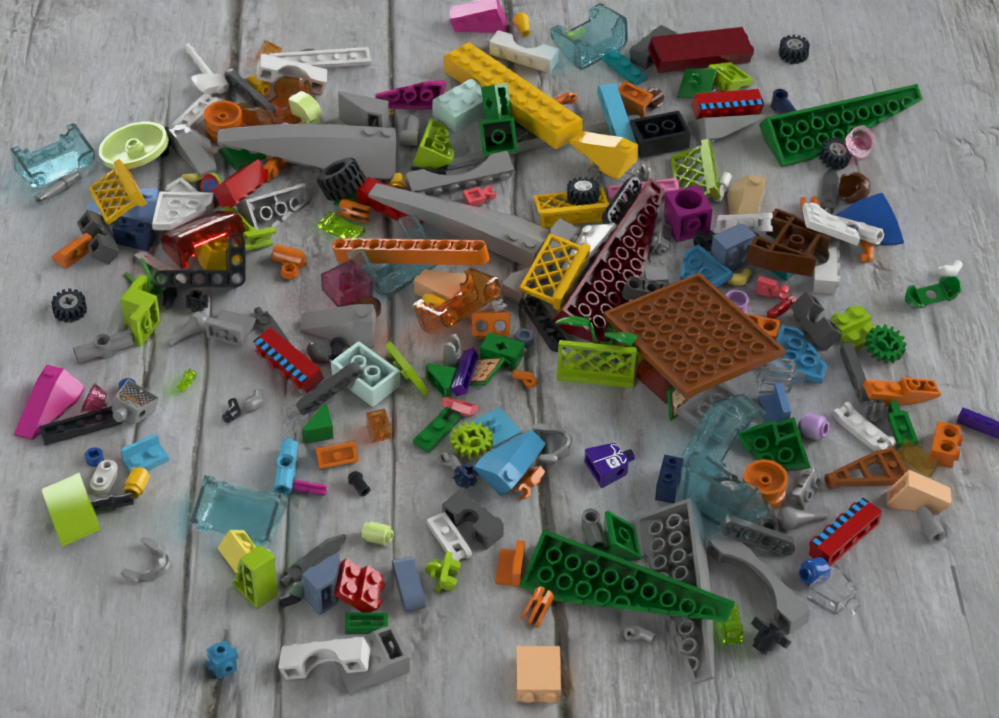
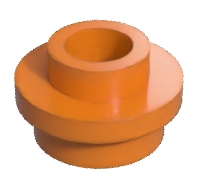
[280,263,299,280]

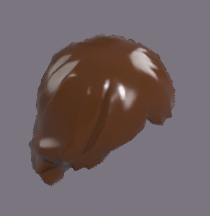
[838,172,871,204]

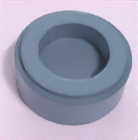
[515,329,534,347]

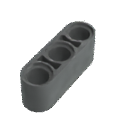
[622,277,670,301]

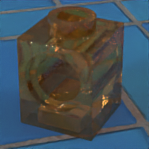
[366,408,391,443]

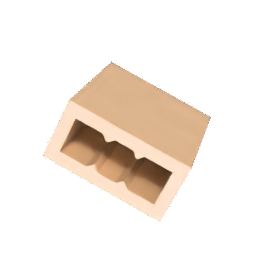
[516,646,561,703]

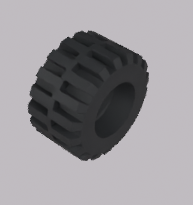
[316,157,366,201]

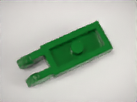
[413,407,461,453]

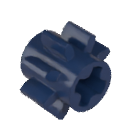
[453,463,478,489]

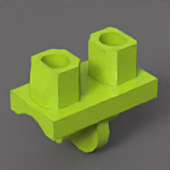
[425,551,461,593]

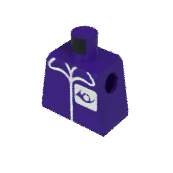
[584,443,635,488]

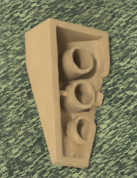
[726,174,767,215]

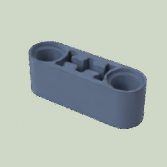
[392,556,426,612]

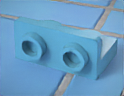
[120,433,169,472]

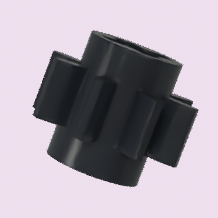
[185,290,209,312]

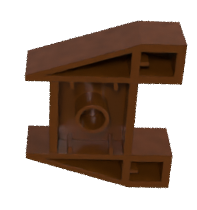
[746,208,831,277]

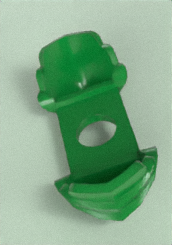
[905,276,962,308]

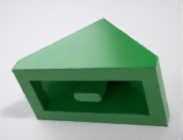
[426,363,456,398]
[302,404,334,444]

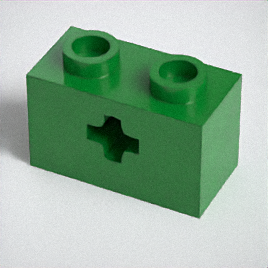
[481,83,512,120]
[480,332,524,371]

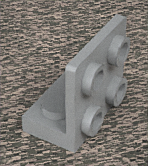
[205,310,256,347]

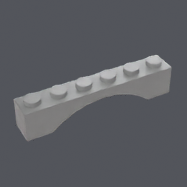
[404,151,514,196]
[500,218,578,306]
[707,532,810,634]

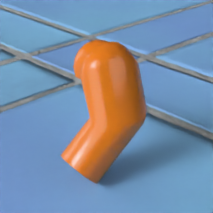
[554,92,577,104]
[859,240,874,263]
[512,369,537,389]

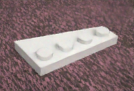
[559,223,617,276]

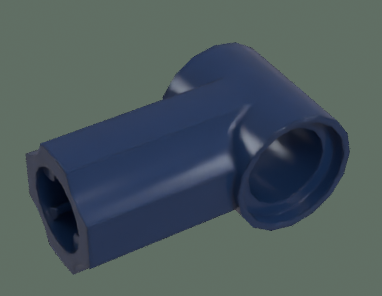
[770,89,797,114]

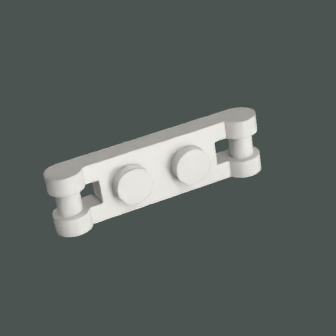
[171,93,221,128]
[714,213,773,234]
[831,402,897,452]

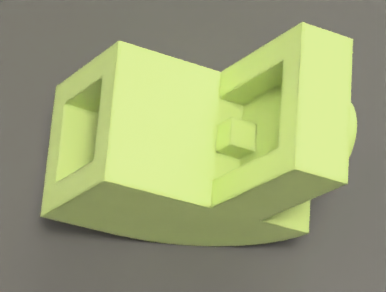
[288,91,323,124]

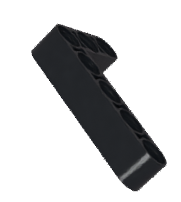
[152,233,246,288]

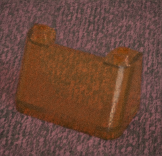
[238,76,316,126]
[413,267,501,334]

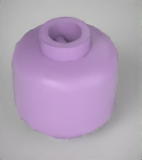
[798,413,829,441]

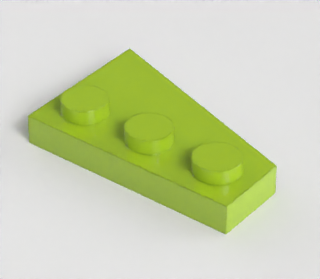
[385,341,430,396]

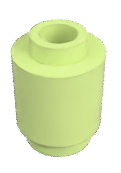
[361,522,394,546]

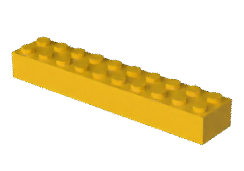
[443,42,583,150]

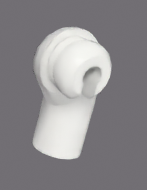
[938,260,963,277]

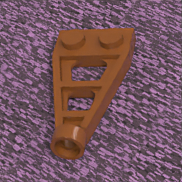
[824,447,907,490]

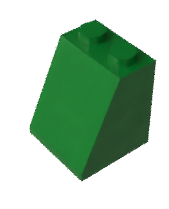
[478,117,518,156]

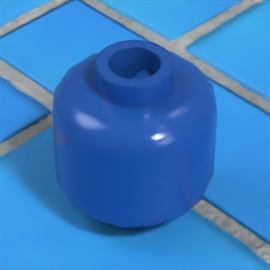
[799,557,831,586]

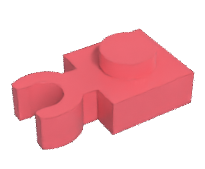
[463,185,496,206]
[756,276,789,300]
[442,397,479,417]

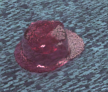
[845,126,876,158]
[81,382,108,413]

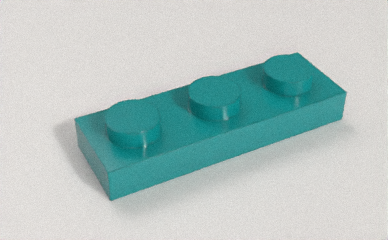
[602,49,647,86]

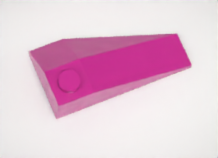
[375,81,446,109]
[14,364,85,440]

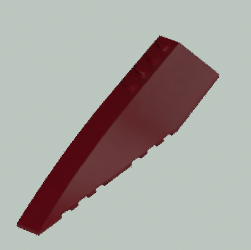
[552,178,664,344]

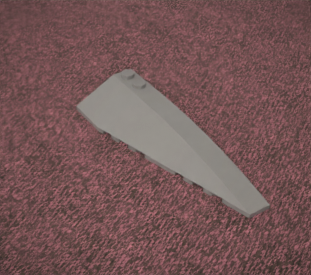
[368,183,550,268]

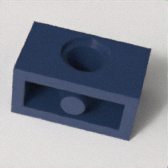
[112,216,156,252]
[655,454,684,504]

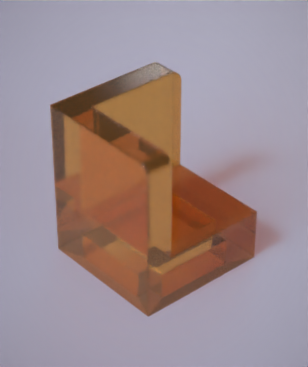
[255,40,282,59]

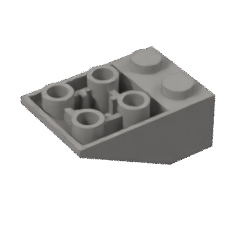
[338,91,389,128]
[335,624,410,693]

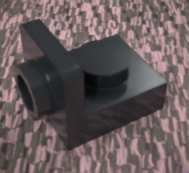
[693,230,716,252]

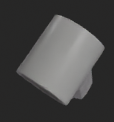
[400,115,420,147]
[581,508,607,551]

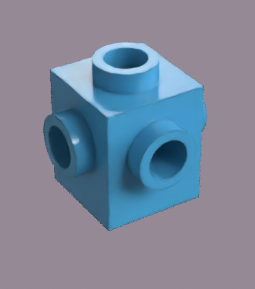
[205,640,238,679]

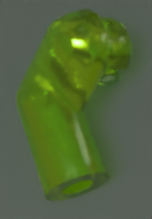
[176,369,197,393]

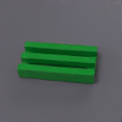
[345,612,388,634]

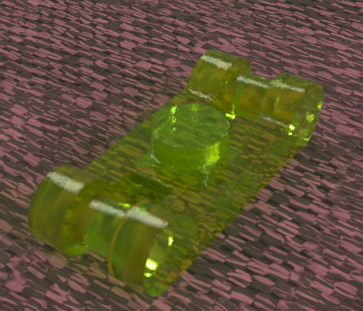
[317,211,366,239]

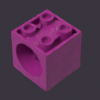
[663,185,713,243]

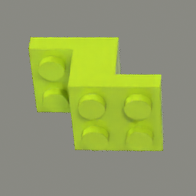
[120,274,161,347]

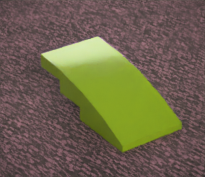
[41,473,101,547]

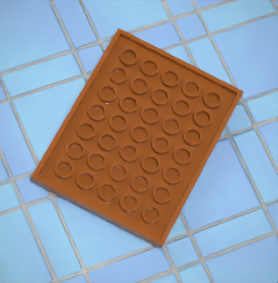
[603,272,786,399]

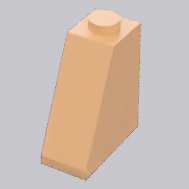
[413,269,472,311]
[886,470,952,514]

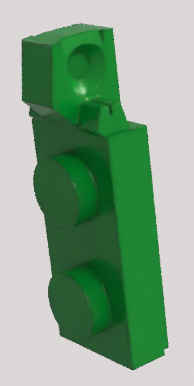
[887,401,918,449]

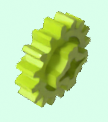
[450,421,493,460]

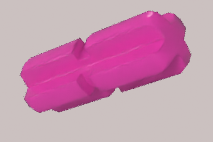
[292,480,327,496]

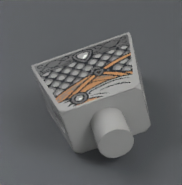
[111,379,159,424]

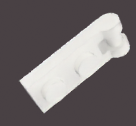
[427,512,472,562]

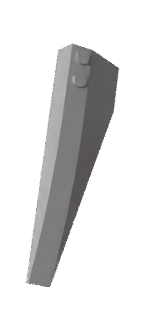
[218,124,396,181]
[635,498,714,685]

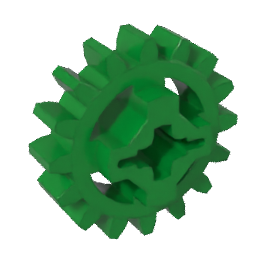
[864,324,907,364]

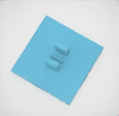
[468,407,522,449]

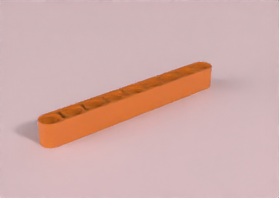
[332,238,490,265]

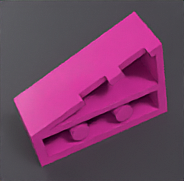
[450,0,507,33]

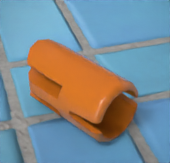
[337,199,372,224]
[271,244,307,268]
[520,587,554,628]

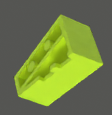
[232,545,278,609]

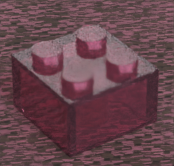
[321,259,373,307]

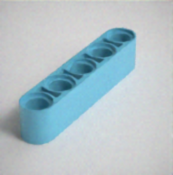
[597,83,636,143]

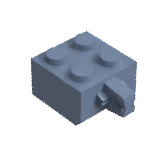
[711,224,761,272]

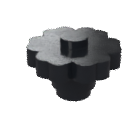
[751,617,791,655]

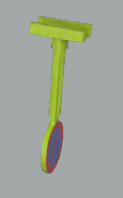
[200,173,277,251]

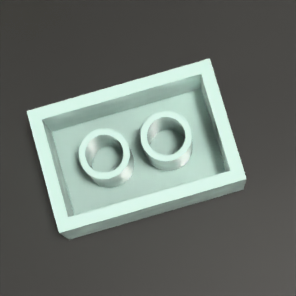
[432,78,485,133]
[331,341,400,407]

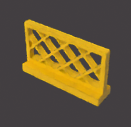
[88,158,147,225]
[533,188,612,228]
[519,233,591,310]

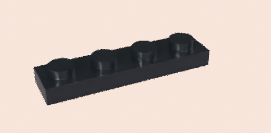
[39,406,122,445]

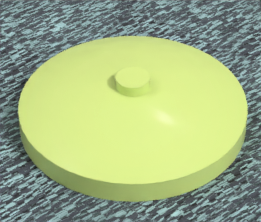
[99,122,168,169]

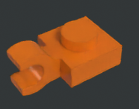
[514,466,545,500]

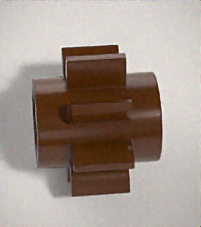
[647,87,664,110]

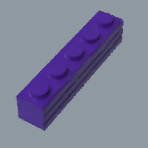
[451,347,479,397]
[957,408,999,439]

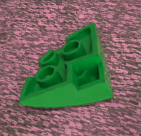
[737,417,811,471]

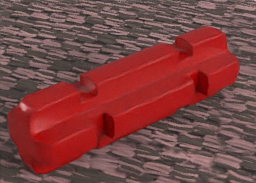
[766,295,797,319]

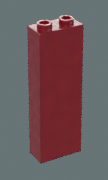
[647,27,754,73]

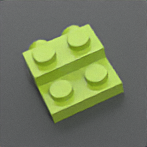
[708,62,754,92]
[830,305,877,351]

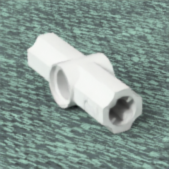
[836,216,884,244]

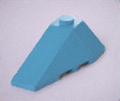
[473,430,546,496]

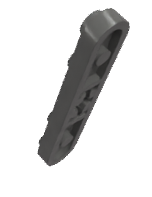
[224,69,276,120]

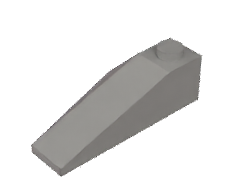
[687,114,765,143]

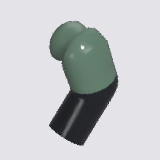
[279,582,304,608]

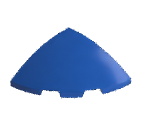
[834,192,904,245]

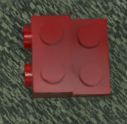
[334,558,385,612]

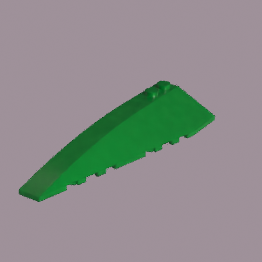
[759,84,923,167]
[519,529,735,622]

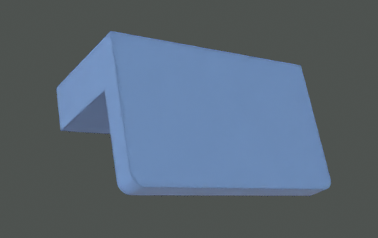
[758,383,791,423]

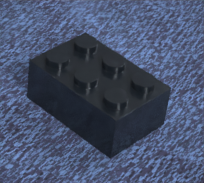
[630,110,691,158]

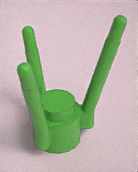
[125,258,163,295]

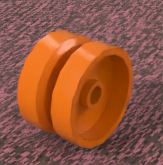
[203,101,243,143]
[743,460,788,510]

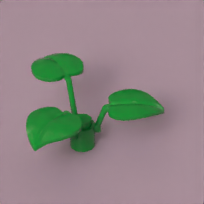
[555,316,637,362]

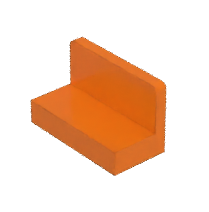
[618,81,653,117]
[52,233,92,269]
[314,440,359,469]
[495,540,525,587]

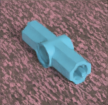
[274,438,298,496]

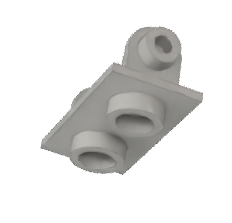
[650,218,672,254]
[789,468,821,510]

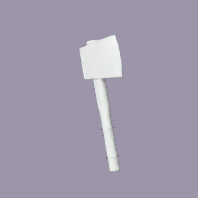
[184,43,229,94]

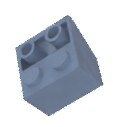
[303,553,340,615]

